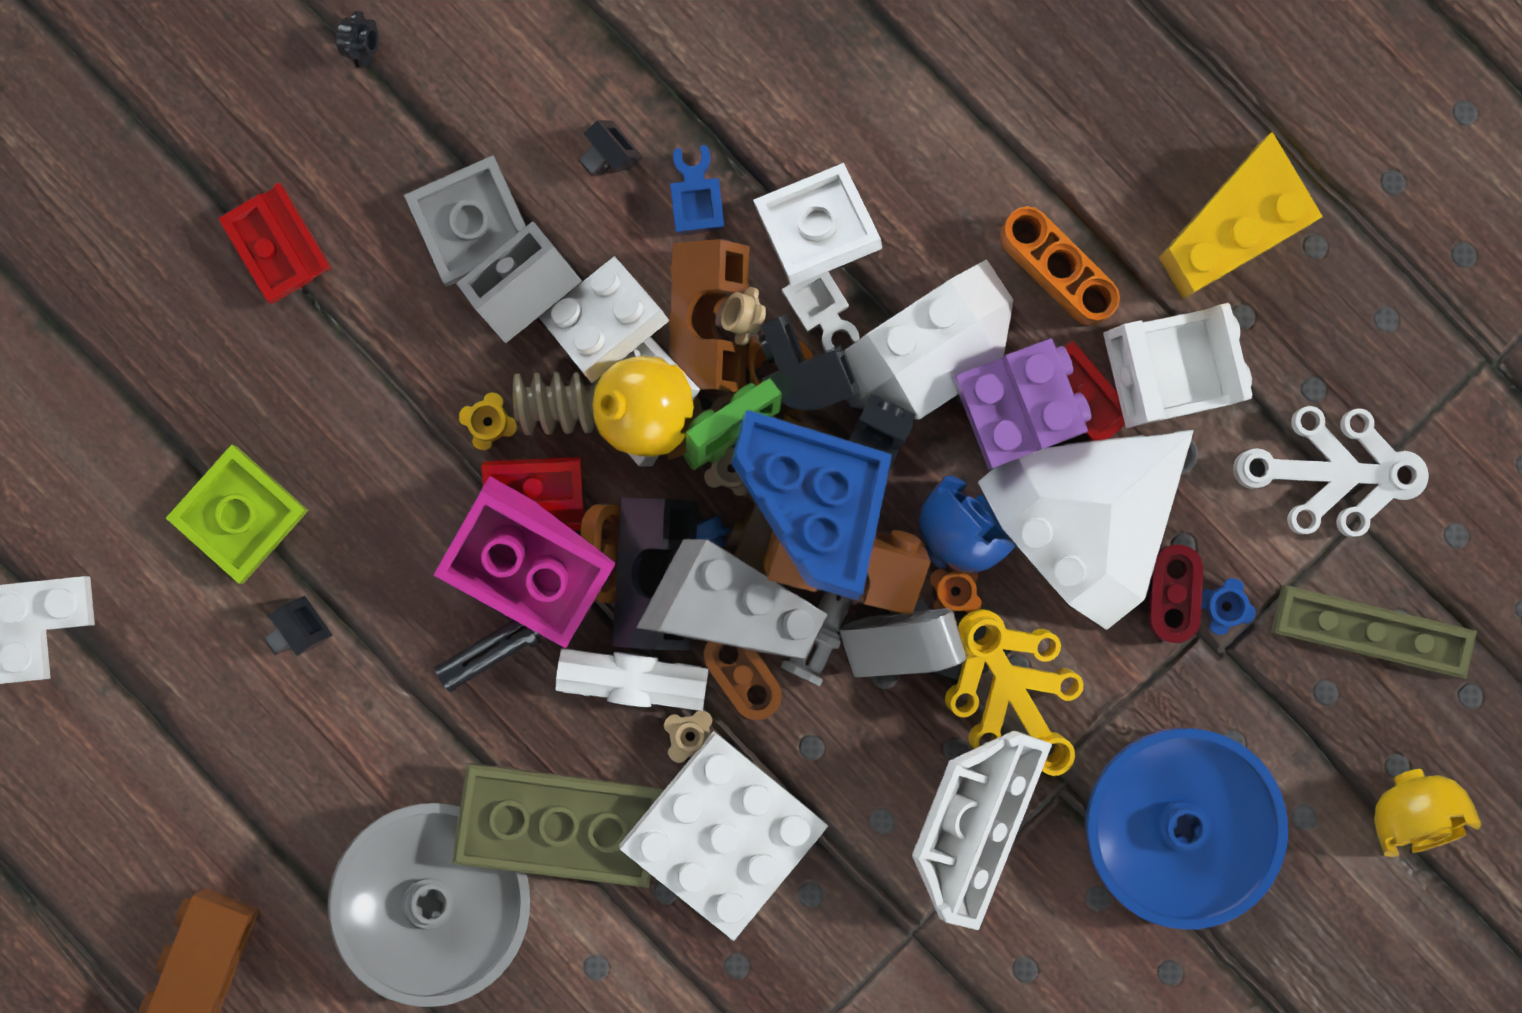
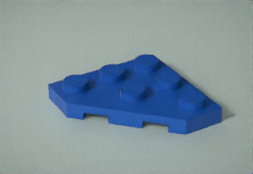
[731,410,892,600]

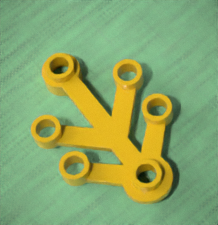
[945,609,1084,776]

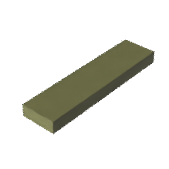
[1271,585,1477,679]

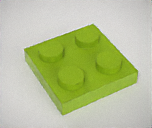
[166,445,309,584]

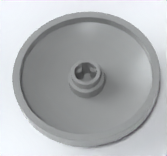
[328,803,530,1007]

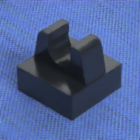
[579,120,643,176]
[264,596,333,656]

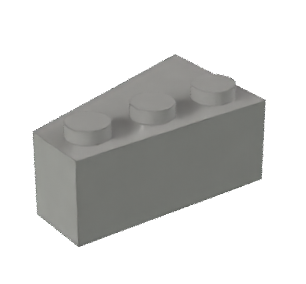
[637,540,827,659]

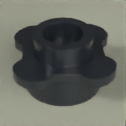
[336,11,379,67]

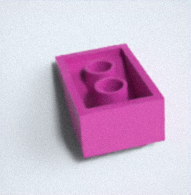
[434,476,615,648]

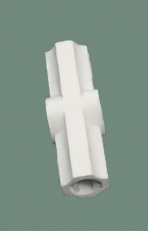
[556,648,708,711]

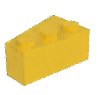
[1159,132,1323,299]

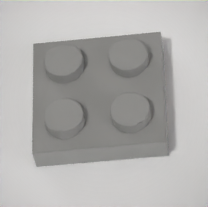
[404,155,526,287]

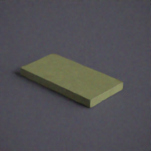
[452,763,664,888]

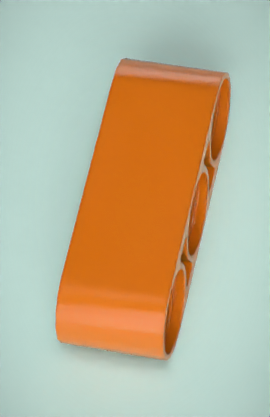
[1000,206,1120,326]

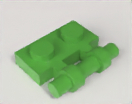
[683,378,782,470]

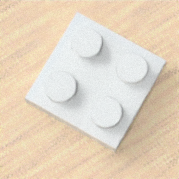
[753,163,882,286]
[539,256,669,383]

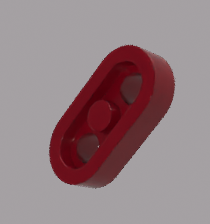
[1148,544,1203,643]

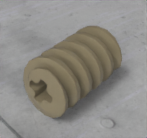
[513,371,601,435]

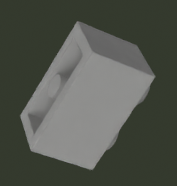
[456,221,582,343]

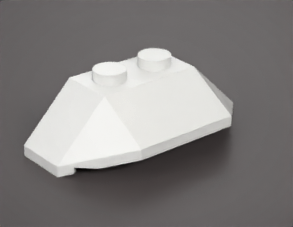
[844,260,1014,420]
[912,731,1052,930]

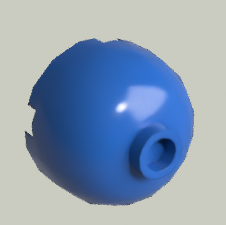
[919,475,1017,574]

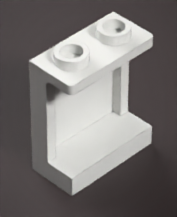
[1103,303,1252,428]

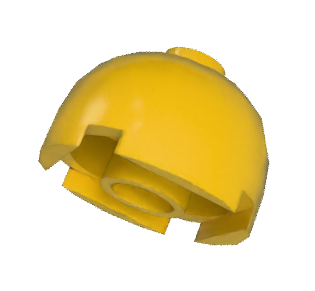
[592,356,694,457]
[1374,769,1481,857]

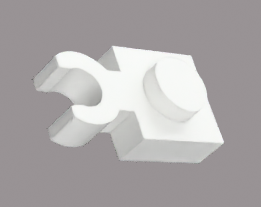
[781,271,860,351]

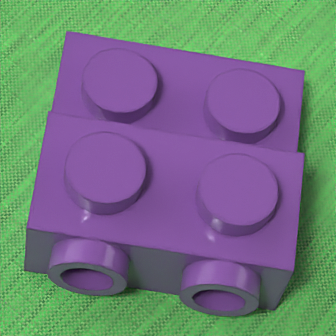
[953,338,1091,470]

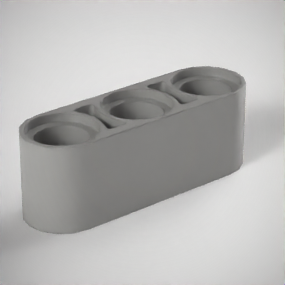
[839,608,967,677]

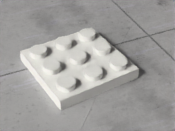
[619,731,828,941]

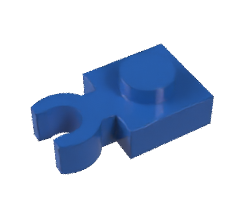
[670,145,725,235]

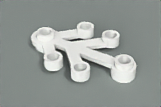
[1233,406,1429,537]

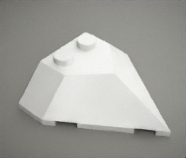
[978,430,1194,630]

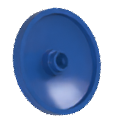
[1085,727,1288,930]

